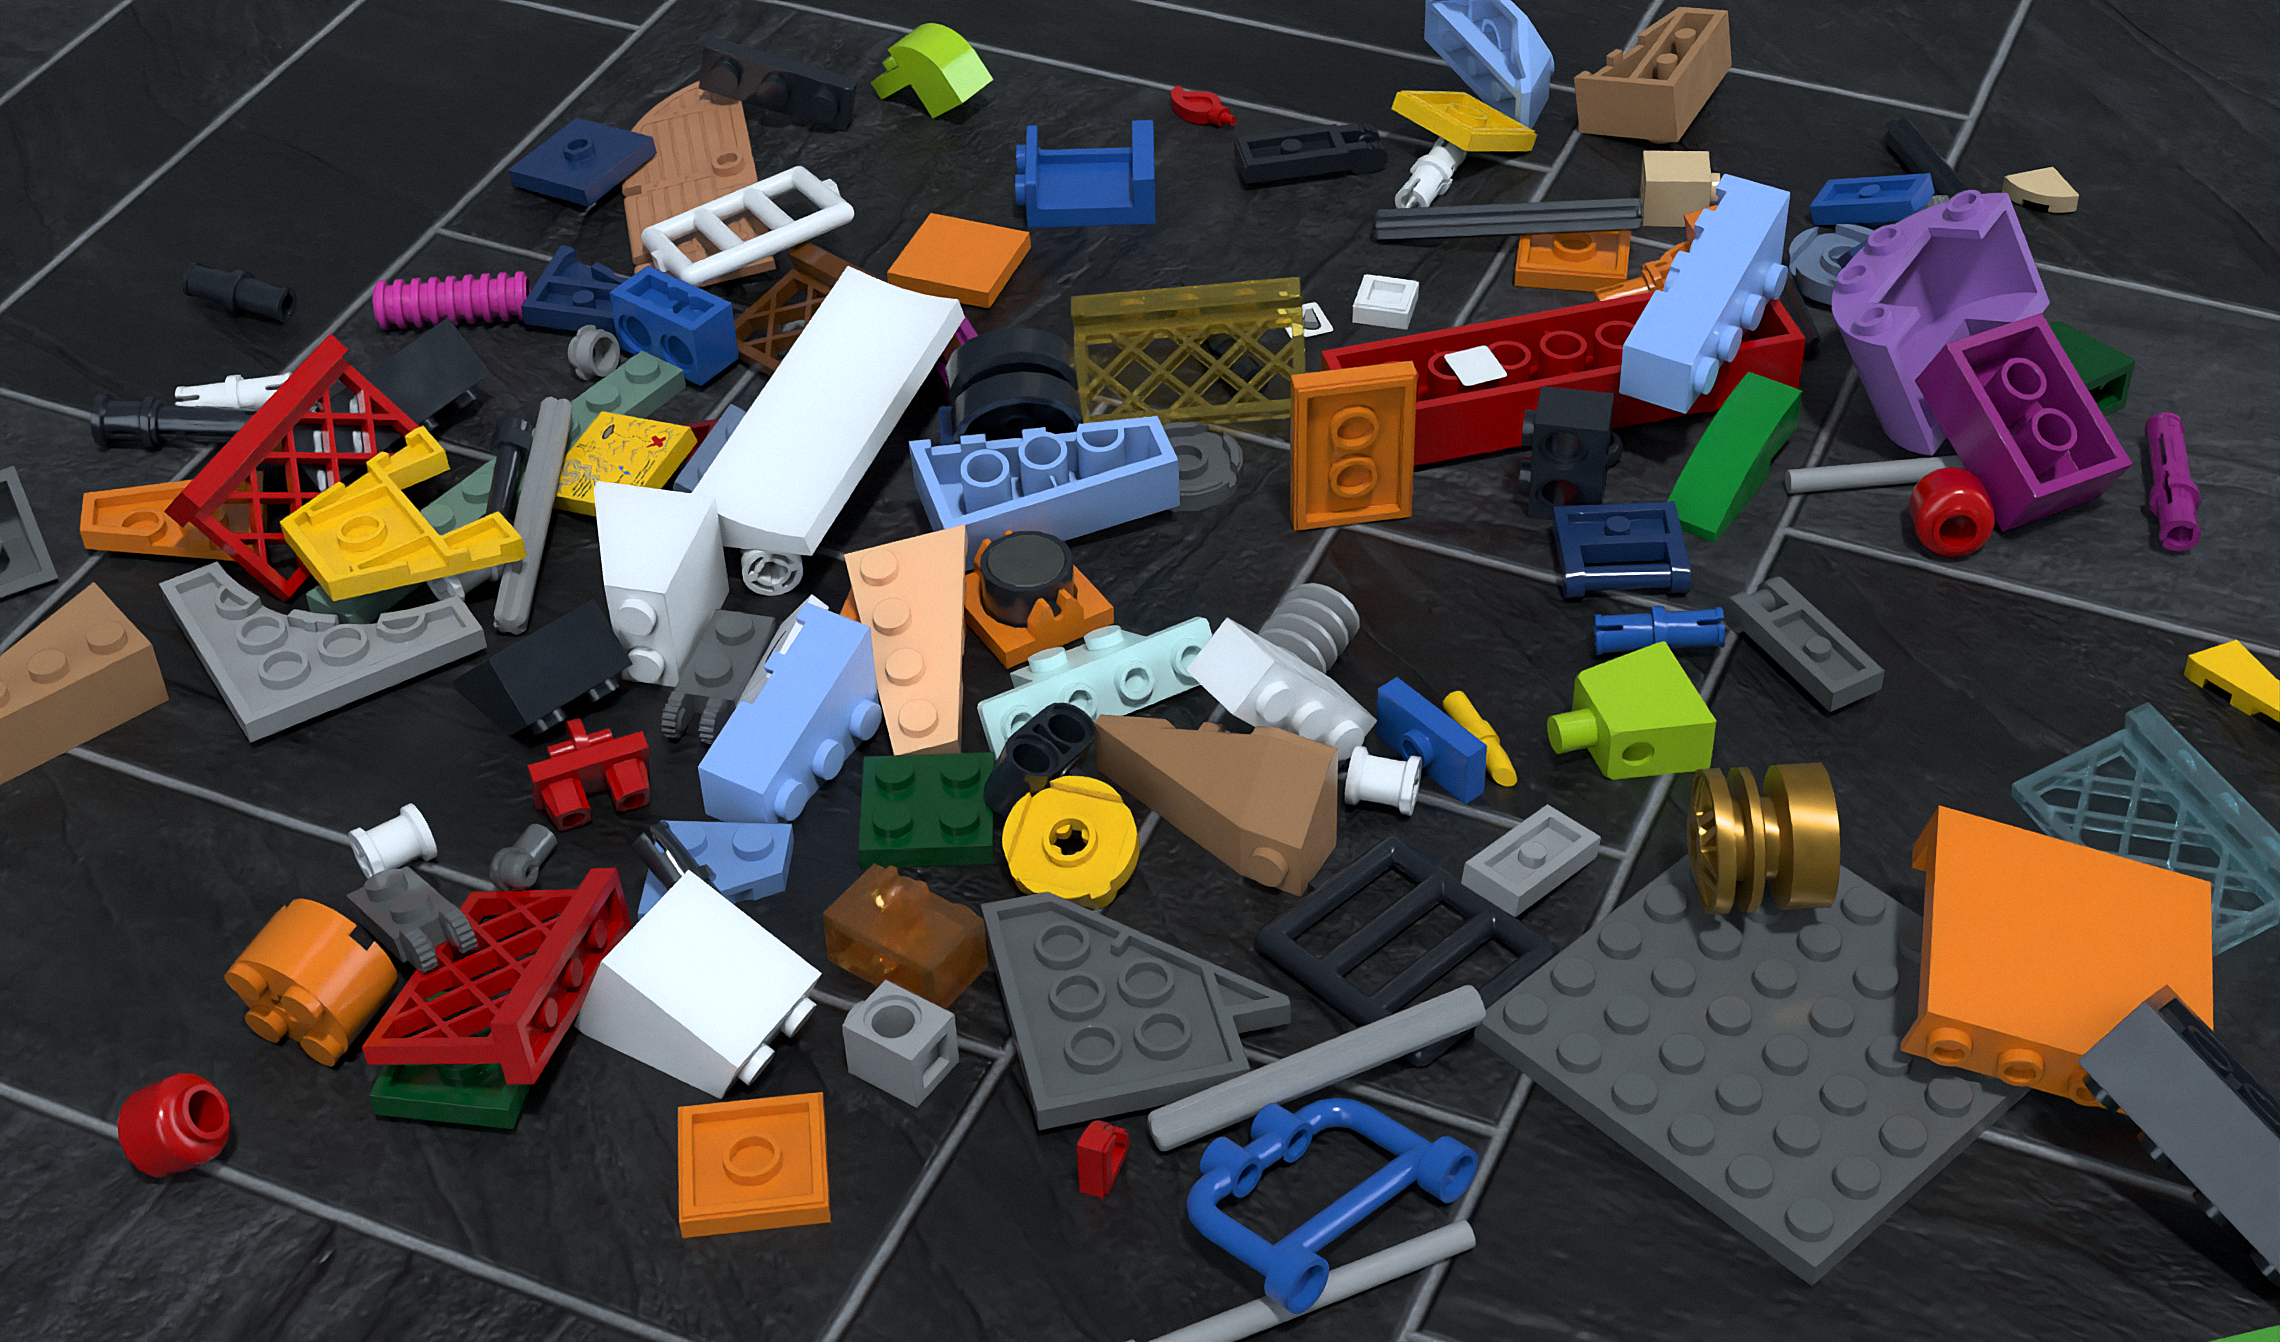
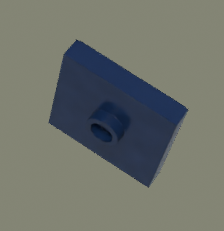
[508,118,657,207]

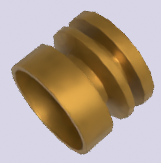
[1687,762,1840,914]

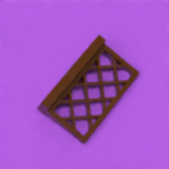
[734,241,961,377]

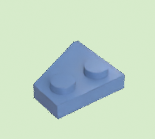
[638,820,795,921]

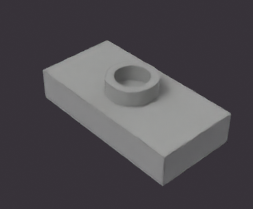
[1461,804,1601,917]

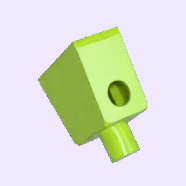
[1547,641,1716,780]

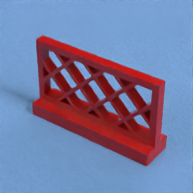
[164,333,420,603]
[362,868,632,1084]

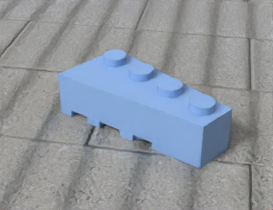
[1619,173,1790,414]
[908,416,1180,571]

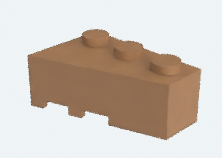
[1574,7,1732,144]
[0,582,170,785]

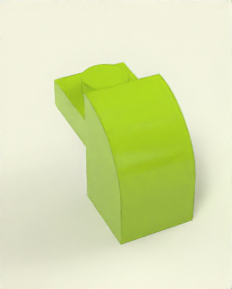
[870,23,993,119]

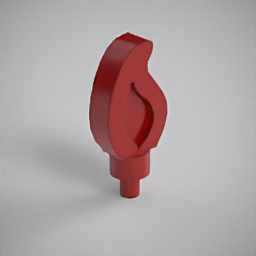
[1170,86,1237,127]

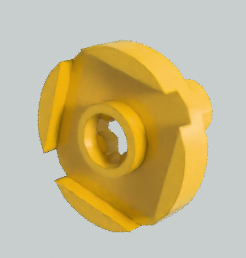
[1002,776,1140,909]

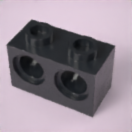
[1518,386,1614,520]

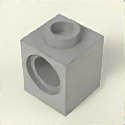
[842,980,959,1108]

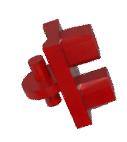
[528,718,650,832]

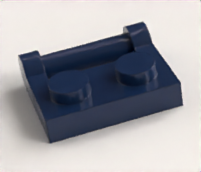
[1552,501,1691,598]

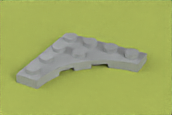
[159,562,487,743]

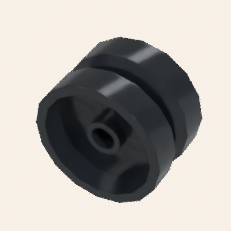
[945,327,1084,444]

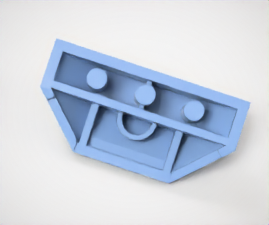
[1424,0,1554,129]

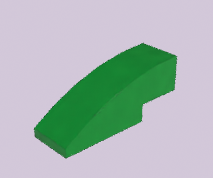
[1667,372,1802,543]

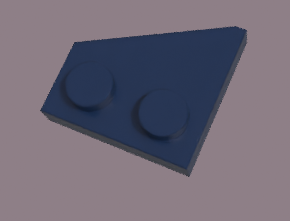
[521,245,628,337]

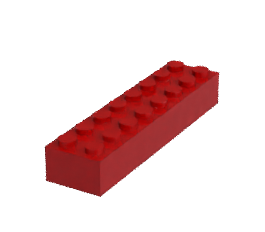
[1321,290,1806,466]

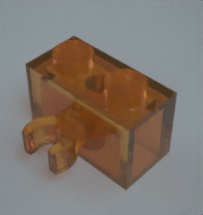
[822,863,988,1010]

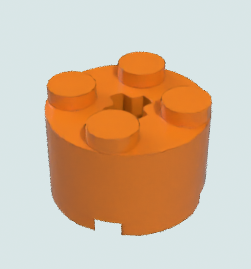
[224,898,399,1066]

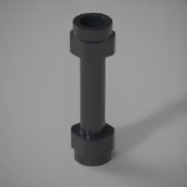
[479,417,533,527]

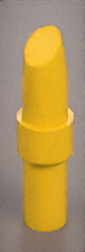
[1442,691,1517,786]

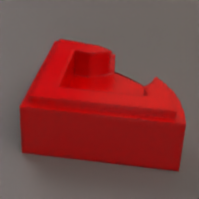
[1077,1120,1131,1199]

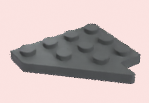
[981,892,1291,1130]

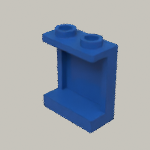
[1015,120,1156,228]

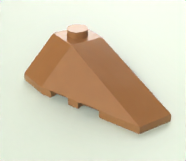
[1094,714,1338,897]

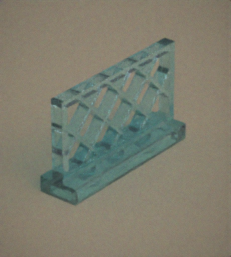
[2012,702,2280,957]

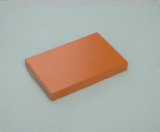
[1290,361,1417,531]

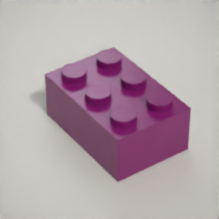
[1914,313,2133,532]

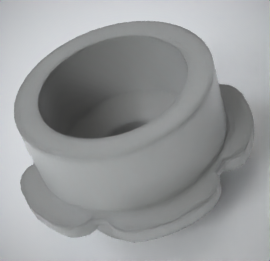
[568,325,620,381]

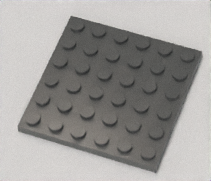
[1474,854,2032,1286]

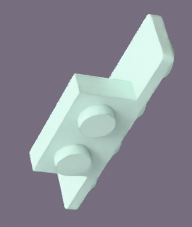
[977,617,1212,761]

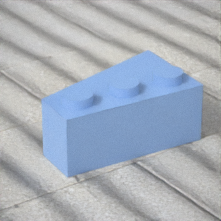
[698,602,882,824]

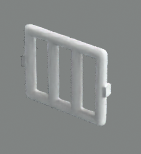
[641,166,854,287]

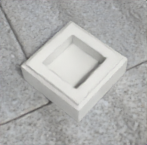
[1352,274,1419,330]

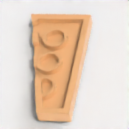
[844,524,968,756]

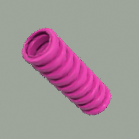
[373,271,531,330]

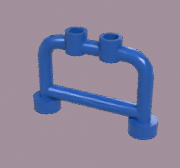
[1186,1098,1478,1314]

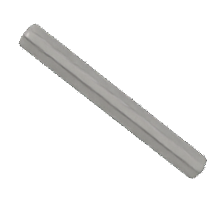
[493,396,573,635]
[1147,985,1486,1151]

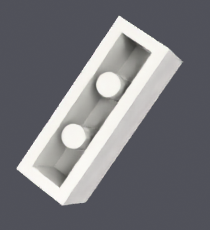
[1186,618,1378,770]

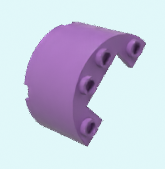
[1831,190,2050,456]

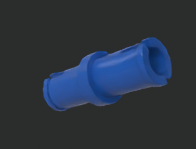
[1594,606,1725,655]

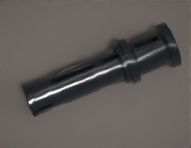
[91,394,260,448]

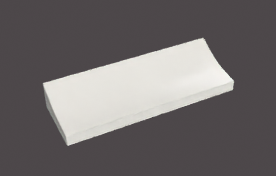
[692,266,965,556]

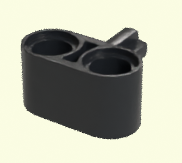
[984,703,1096,818]

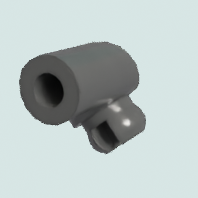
[489,824,557,891]

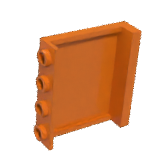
[1900,805,2213,1115]

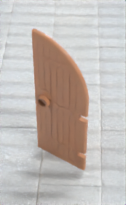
[621,81,776,288]

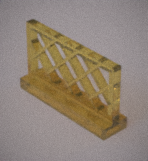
[1071,277,1306,425]

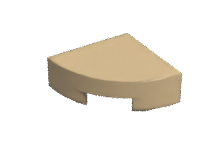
[2002,167,2079,213]

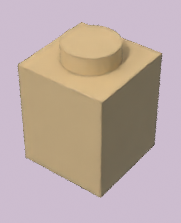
[1639,151,1720,227]

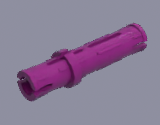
[2144,412,2201,552]

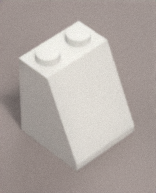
[594,481,729,687]
[574,870,822,1099]

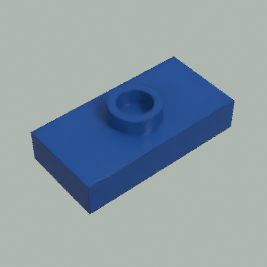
[1809,173,1935,227]
[1376,677,1487,805]

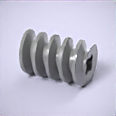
[1257,583,1360,674]

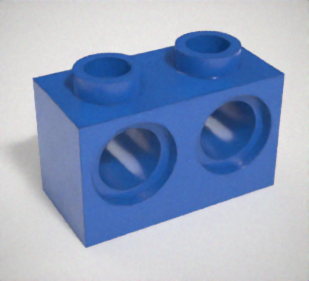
[609,265,739,386]

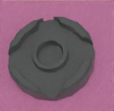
[1162,422,1243,512]

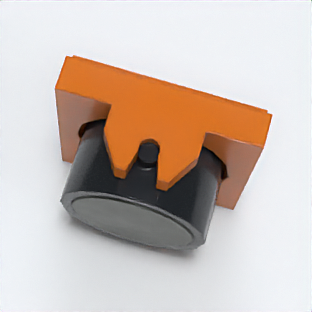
[964,529,1114,669]

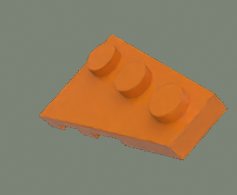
[80,470,269,561]

